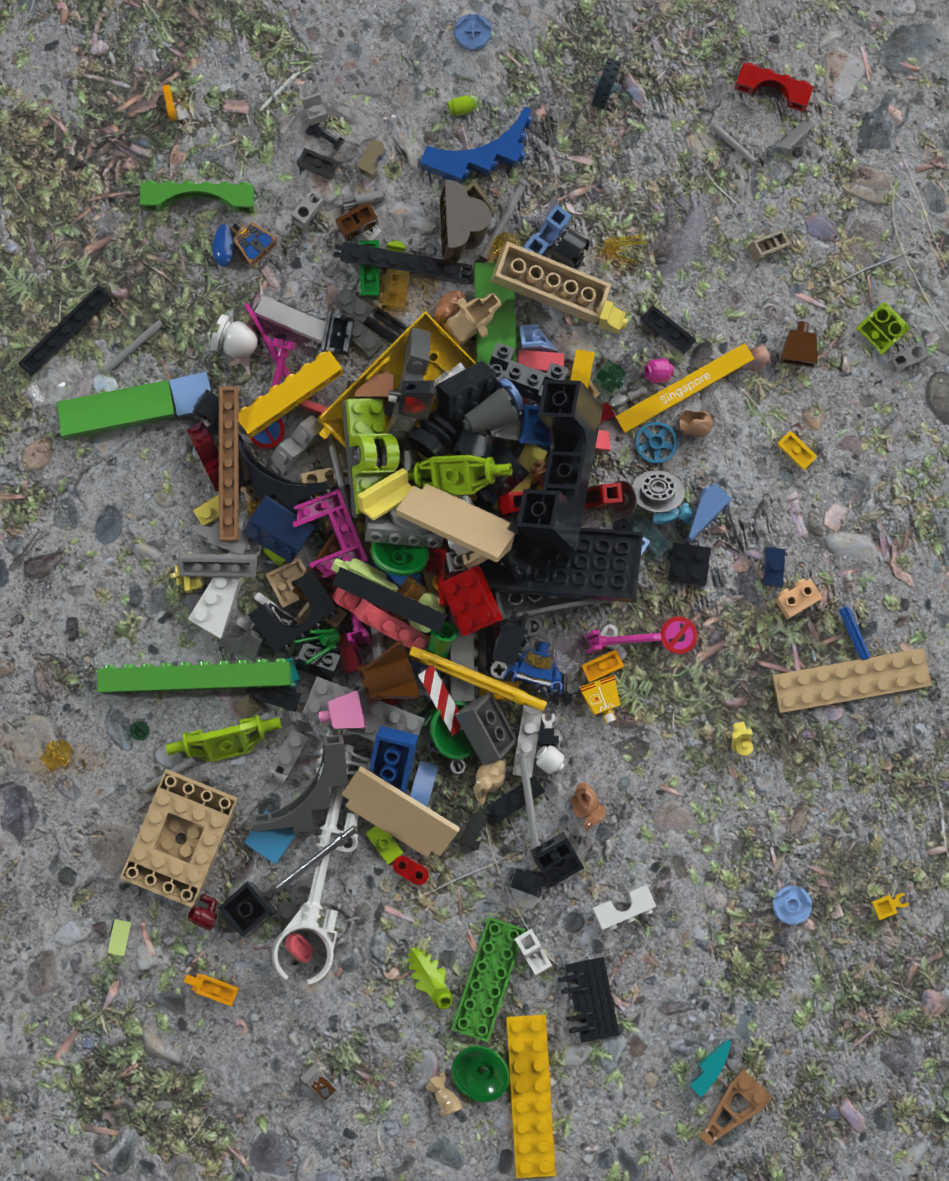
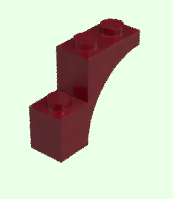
[187,422,219,492]

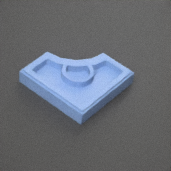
[169,372,211,418]

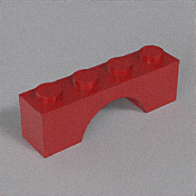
[734,62,814,112]

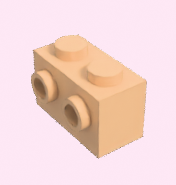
[775,578,823,620]

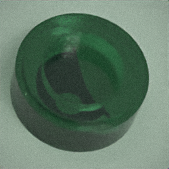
[130,721,150,741]

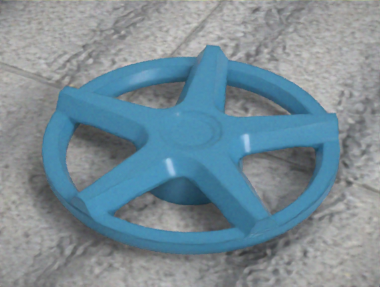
[635,422,678,464]

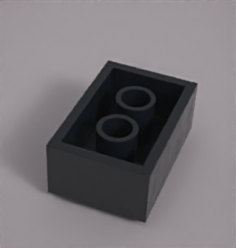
[436,361,497,426]

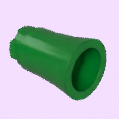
[427,621,458,659]

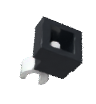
[539,713,559,746]

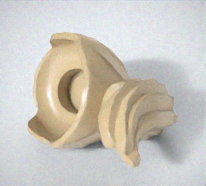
[473,760,506,805]

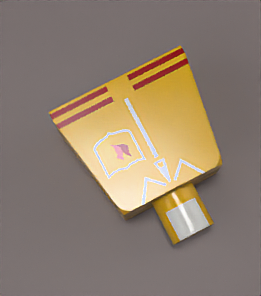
[579,675,620,724]

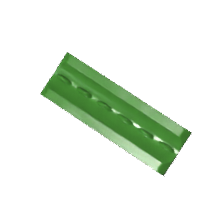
[451,917,526,1042]

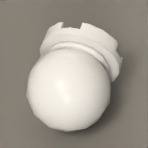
[210,314,258,359]

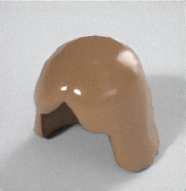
[678,410,713,438]

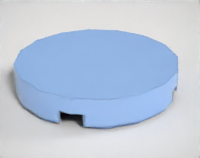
[773,886,812,925]

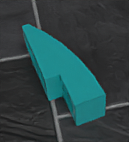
[688,1038,731,1098]

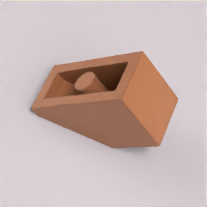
[355,371,394,401]

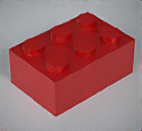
[439,566,503,637]

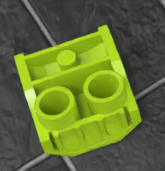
[855,301,911,355]

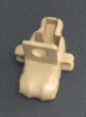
[443,293,502,346]

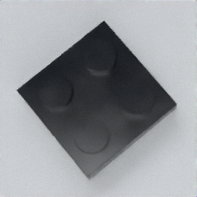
[668,543,711,586]

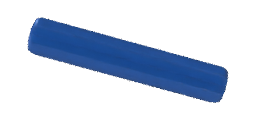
[839,606,870,660]

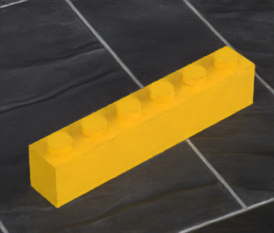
[239,351,344,438]

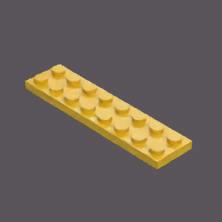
[506,1014,556,1178]

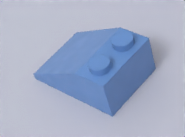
[686,483,732,545]

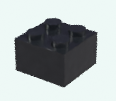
[218,881,277,938]

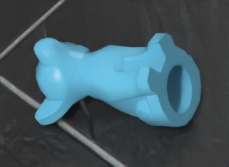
[652,503,693,525]

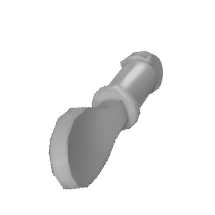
[610,386,648,408]

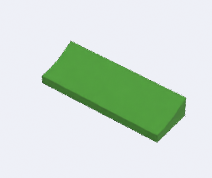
[474,262,517,365]
[56,380,176,440]

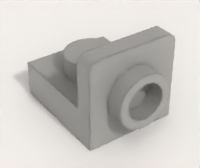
[302,93,329,125]

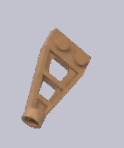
[699,1069,773,1147]

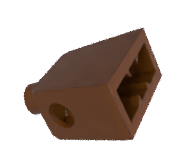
[779,321,818,368]

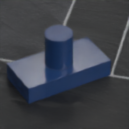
[763,547,786,588]

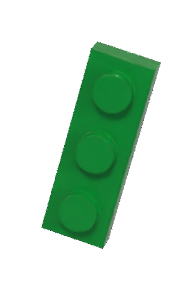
[360,240,380,297]

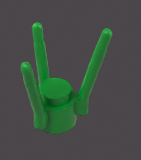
[294,628,340,664]

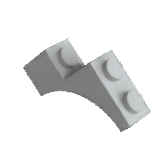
[265,415,324,477]

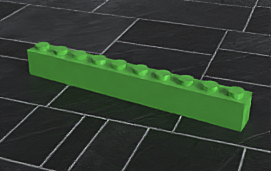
[97,658,293,694]

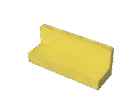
[357,468,413,520]

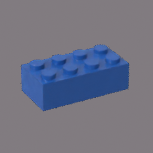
[369,726,419,794]

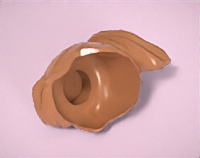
[434,290,466,330]
[570,783,606,832]

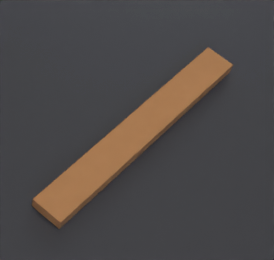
[219,386,239,541]

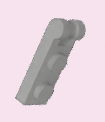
[266,729,309,786]

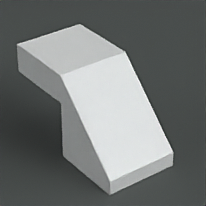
[515,929,553,976]

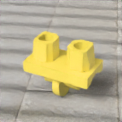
[170,566,202,593]
[731,722,753,756]

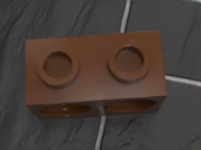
[335,202,378,242]

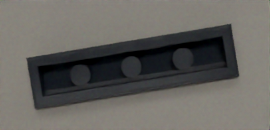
[364,306,408,344]

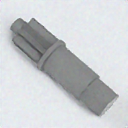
[339,190,384,210]

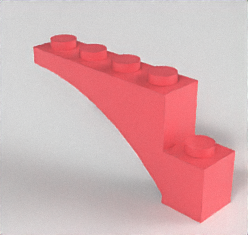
[331,587,430,650]

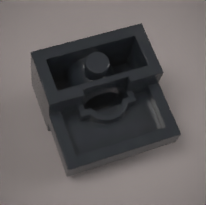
[296,633,341,682]
[530,832,584,888]

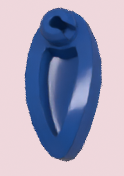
[212,224,234,267]

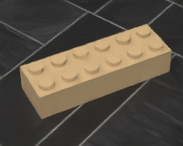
[490,241,611,324]

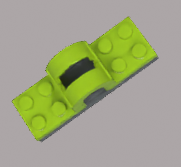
[342,399,400,516]

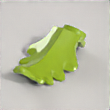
[408,947,453,1009]

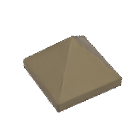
[235,693,262,718]

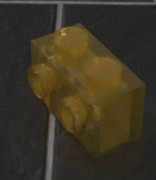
[379,269,410,313]

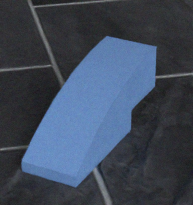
[410,761,439,807]

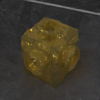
[39,739,75,772]

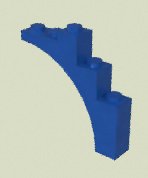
[420,106,533,185]

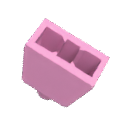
[319,691,366,729]

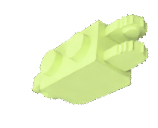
[331,558,398,592]

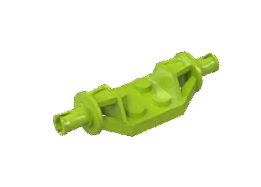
[399,455,512,495]
[165,714,282,763]

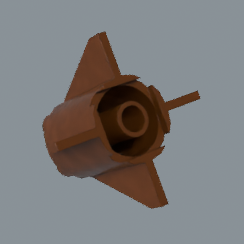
[358,641,421,704]

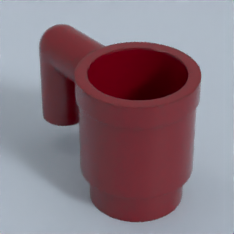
[188,894,217,931]

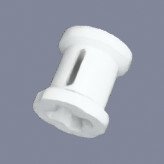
[491,661,508,680]

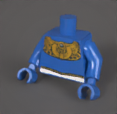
[503,641,563,694]

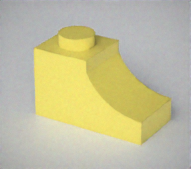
[598,300,628,334]

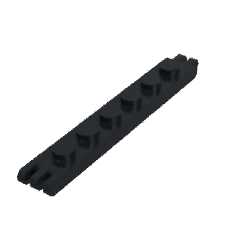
[333,242,472,284]

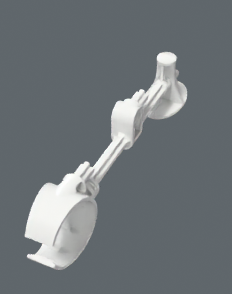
[272,730,371,985]

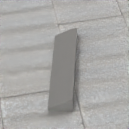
[254,296,326,344]
[179,554,257,577]

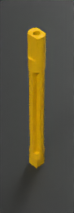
[408,646,547,712]

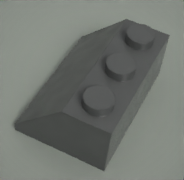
[455,692,518,764]

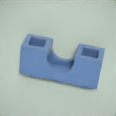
[523,205,572,256]

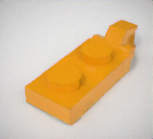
[183,973,239,1007]

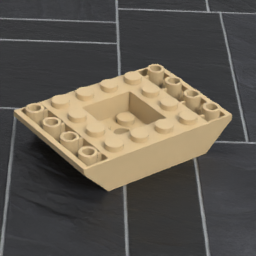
[120,769,238,908]

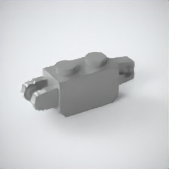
[196,522,263,558]

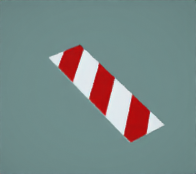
[418,665,463,736]

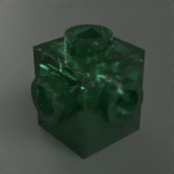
[593,360,627,394]

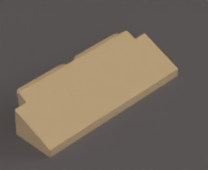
[395,484,515,562]
[341,766,460,857]

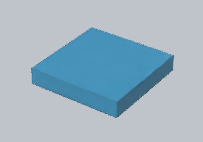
[244,810,297,864]

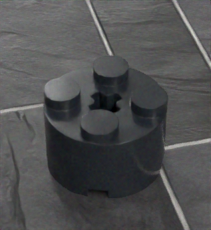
[550,228,590,270]
[193,389,219,430]
[451,428,494,459]

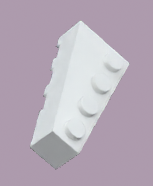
[188,553,243,640]

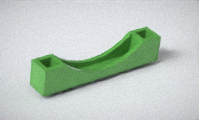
[140,181,255,212]

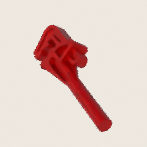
[425,538,448,608]

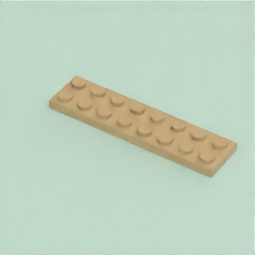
[772,648,932,713]

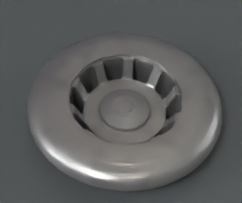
[632,470,685,513]

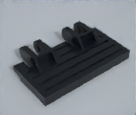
[558,957,620,1043]

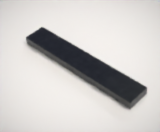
[18,285,113,377]
[332,567,447,633]

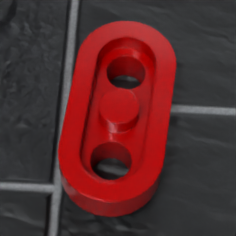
[393,856,429,885]

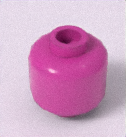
[644,358,674,384]

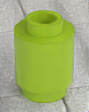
[447,95,476,117]

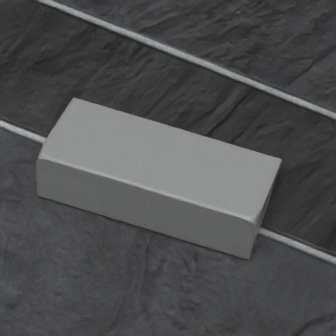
[777,121,815,156]

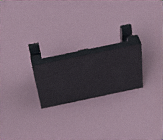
[321,313,355,356]

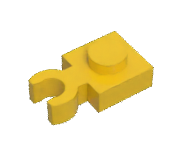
[871,893,909,920]

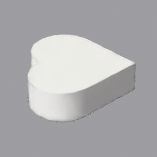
[601,624,620,650]

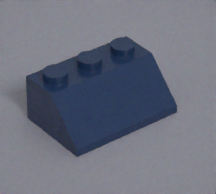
[242,495,315,563]

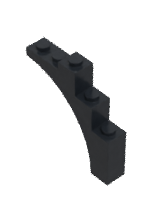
[217,435,337,515]

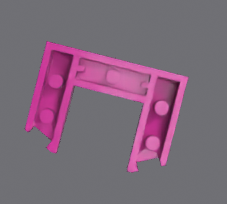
[293,489,368,578]

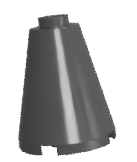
[463,388,519,433]

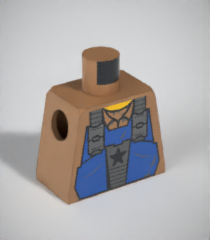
[231,221,278,268]

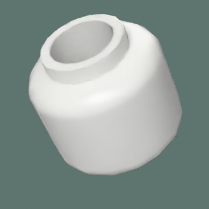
[535,745,564,774]

